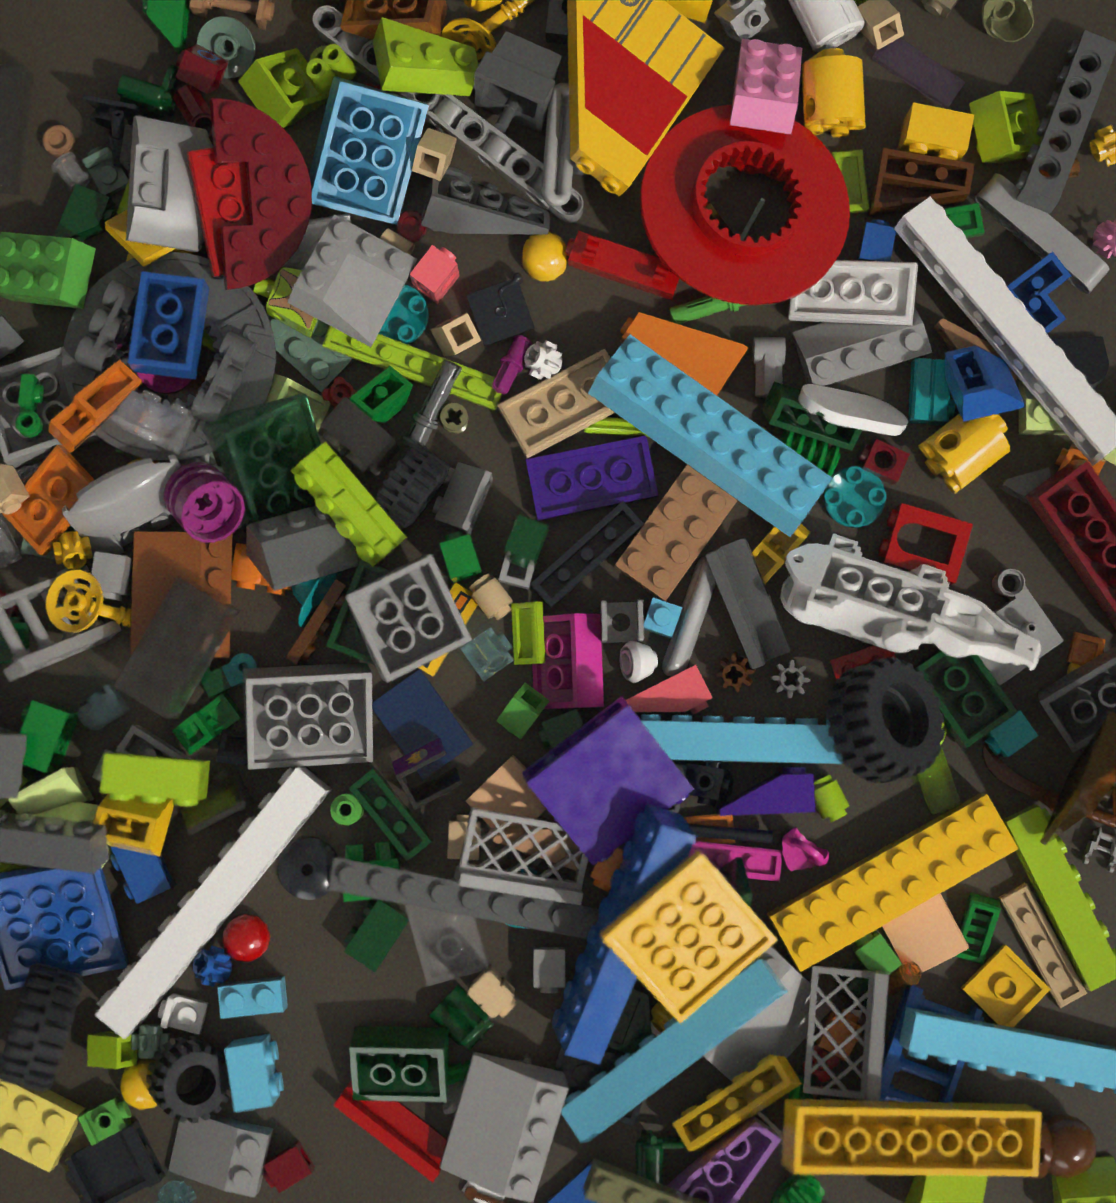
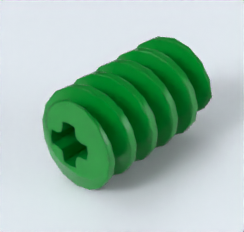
[779,429,842,476]

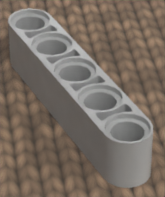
[975,173,1109,294]

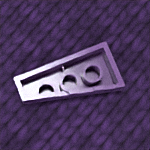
[666,1116,781,1203]

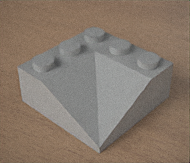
[287,214,417,347]
[0,346,100,468]
[345,554,472,682]

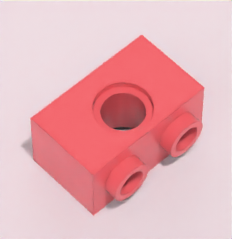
[409,245,460,305]

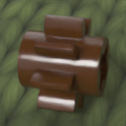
[716,651,757,692]

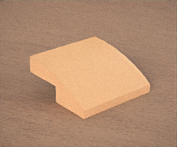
[466,755,547,828]
[882,893,969,978]

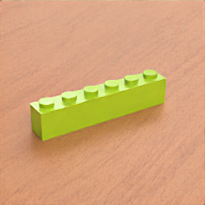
[1002,804,1116,991]

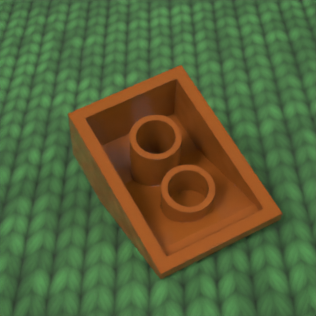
[340,0,447,40]

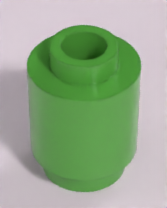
[330,793,364,825]

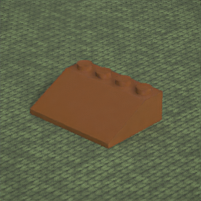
[130,531,233,658]

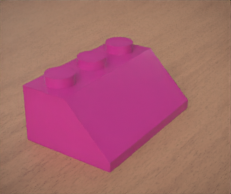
[532,614,604,709]

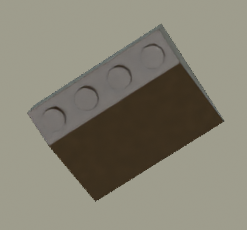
[1040,711,1116,845]

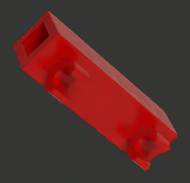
[565,230,679,300]

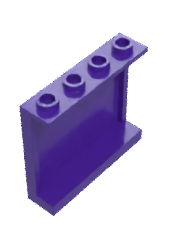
[522,696,693,866]

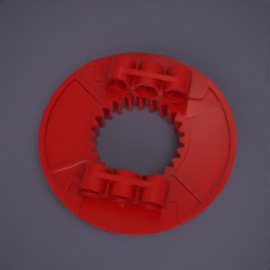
[640,105,850,305]

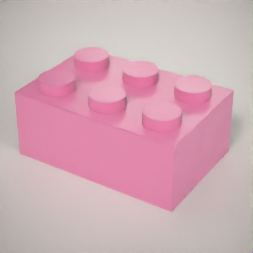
[730,39,802,134]

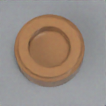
[43,125,75,158]

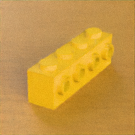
[673,1054,802,1151]

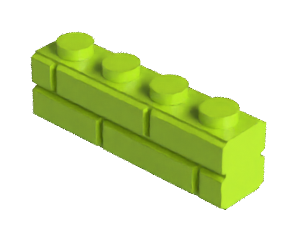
[291,442,407,567]

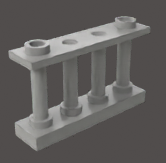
[0,565,122,682]

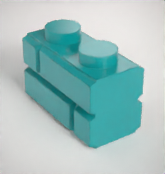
[908,358,955,425]

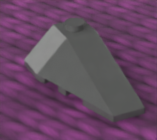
[421,166,550,234]

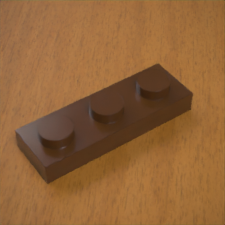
[286,579,349,665]

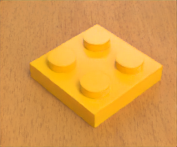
[961,944,1051,1027]

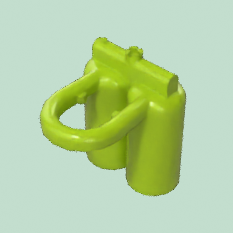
[306,44,357,95]

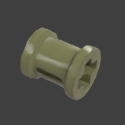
[440,403,469,434]

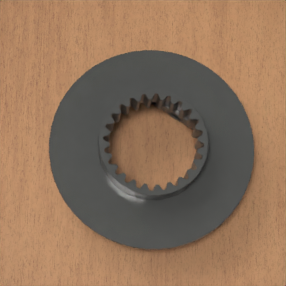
[63,252,276,462]

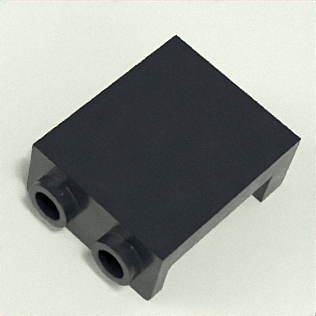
[65,1120,166,1203]

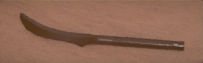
[982,745,1116,829]

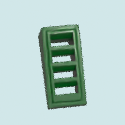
[954,892,1001,964]

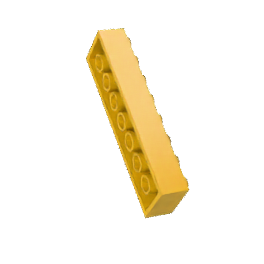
[767,793,1019,972]
[782,1099,1042,1176]

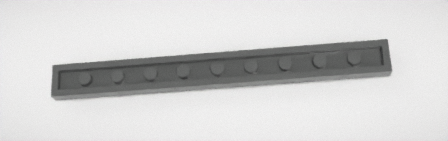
[326,858,599,939]

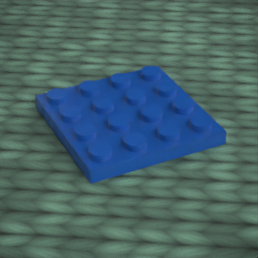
[0,867,129,990]

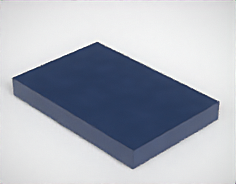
[372,669,474,780]

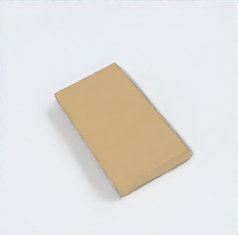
[497,349,615,458]

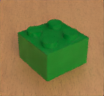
[20,700,81,773]

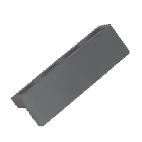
[705,537,791,670]

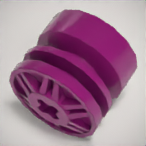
[164,462,245,543]

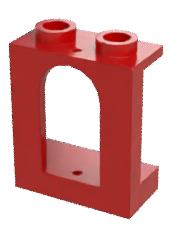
[878,503,973,585]

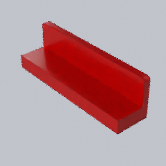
[333,1080,447,1183]

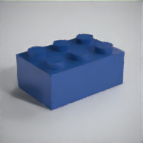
[128,271,209,380]

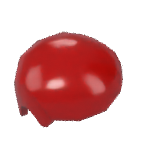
[222,914,271,962]

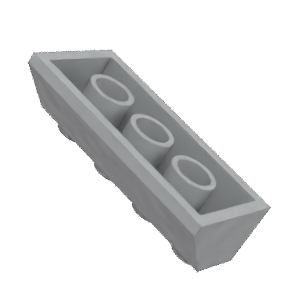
[792,307,932,386]

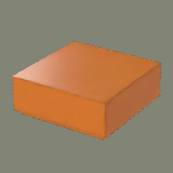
[1066,632,1106,666]

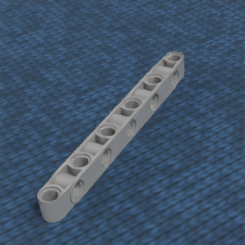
[313,5,583,223]

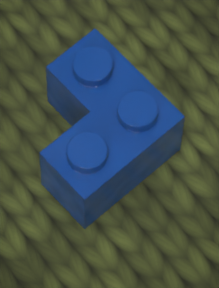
[1007,252,1072,334]

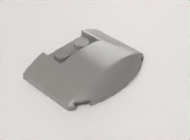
[126,116,213,252]
[62,455,182,556]

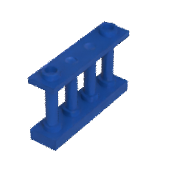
[880,982,984,1103]

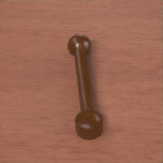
[464,1186,507,1203]

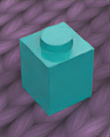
[985,710,1038,757]

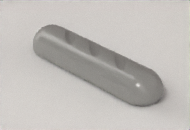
[541,83,574,207]
[662,556,716,677]

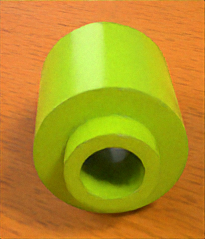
[814,774,850,822]

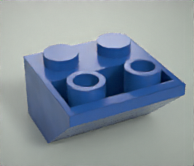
[945,346,1025,422]

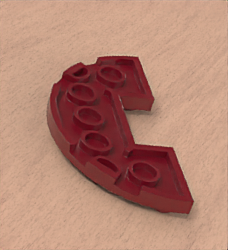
[210,98,312,290]

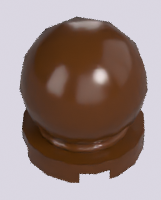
[1028,1114,1096,1179]

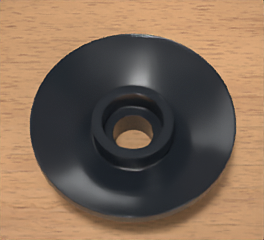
[278,838,338,900]

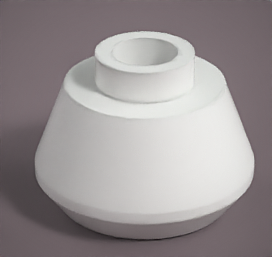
[619,641,658,683]

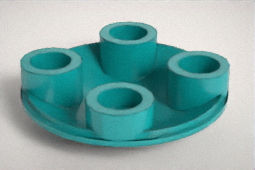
[379,285,429,344]
[824,466,887,528]

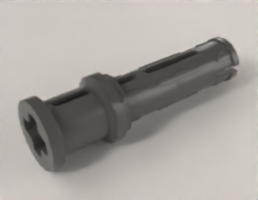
[401,359,462,448]

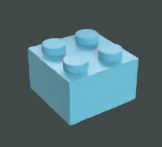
[225,1034,284,1112]

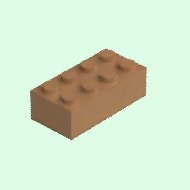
[614,465,738,601]

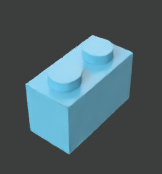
[218,976,288,1019]

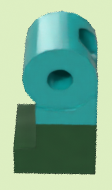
[196,653,259,698]

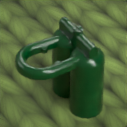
[117,65,178,117]
[428,985,494,1050]
[635,1129,686,1185]

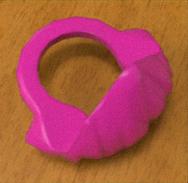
[782,827,829,871]

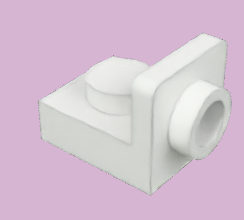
[158,993,209,1035]

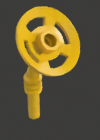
[441,0,535,65]
[46,570,131,632]

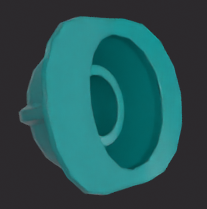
[292,571,343,628]

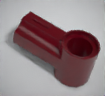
[172,85,213,145]

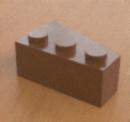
[868,148,975,216]

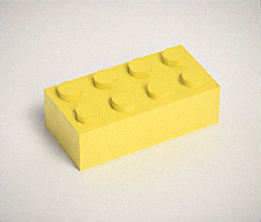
[0,1080,86,1172]

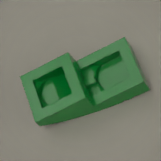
[172,692,244,755]

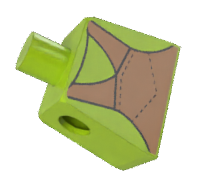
[253,267,318,338]

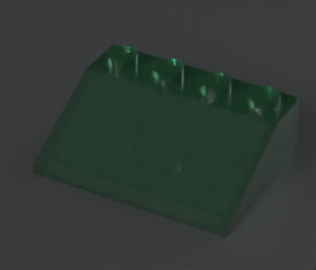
[208,393,321,534]

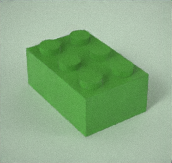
[0,232,96,309]

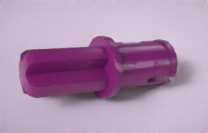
[491,335,532,394]

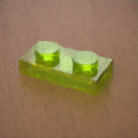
[917,748,961,815]

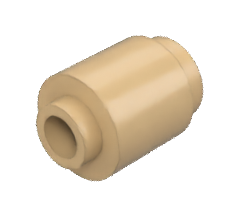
[469,573,513,620]

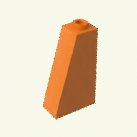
[620,312,748,395]

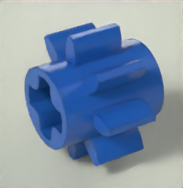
[193,946,232,987]

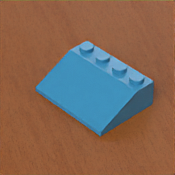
[309,76,429,225]

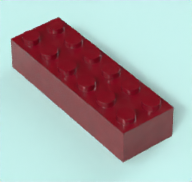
[1025,459,1116,630]

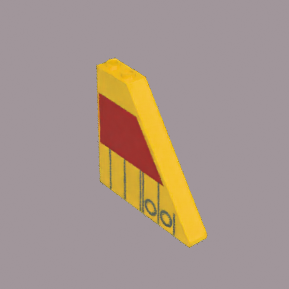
[567,0,725,196]

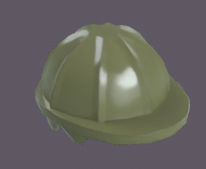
[981,0,1034,42]

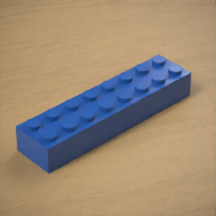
[552,803,697,1064]

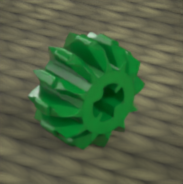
[770,1173,825,1203]

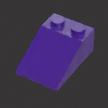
[715,767,815,816]

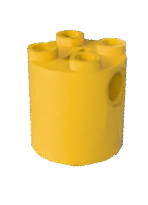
[802,48,866,137]
[918,414,1010,494]

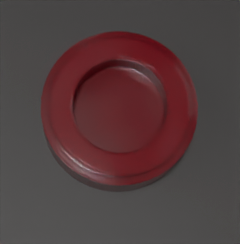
[396,210,427,242]

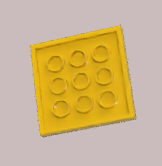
[600,850,777,1023]

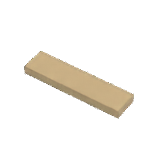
[998,883,1087,1008]

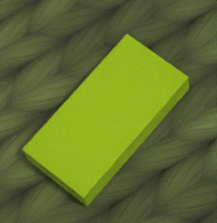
[832,149,869,213]
[511,601,545,665]

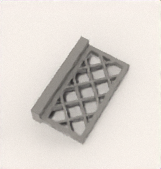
[454,807,588,905]
[803,965,889,1101]

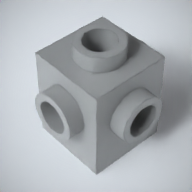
[714,0,770,43]

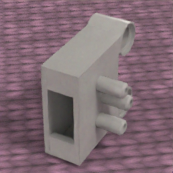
[978,569,1064,686]

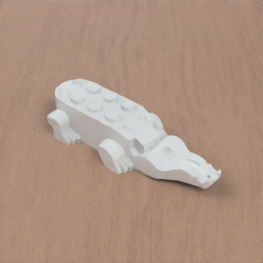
[780,534,1041,671]

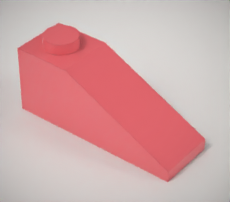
[626,665,713,715]

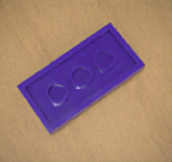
[526,436,658,521]

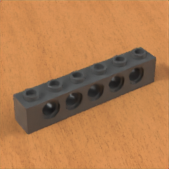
[1015,30,1116,214]

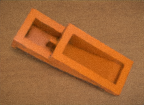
[49,359,142,453]

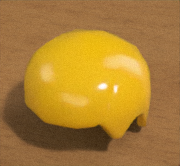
[522,232,568,282]
[120,1058,157,1110]

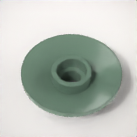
[197,16,255,79]

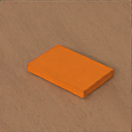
[2,445,95,556]

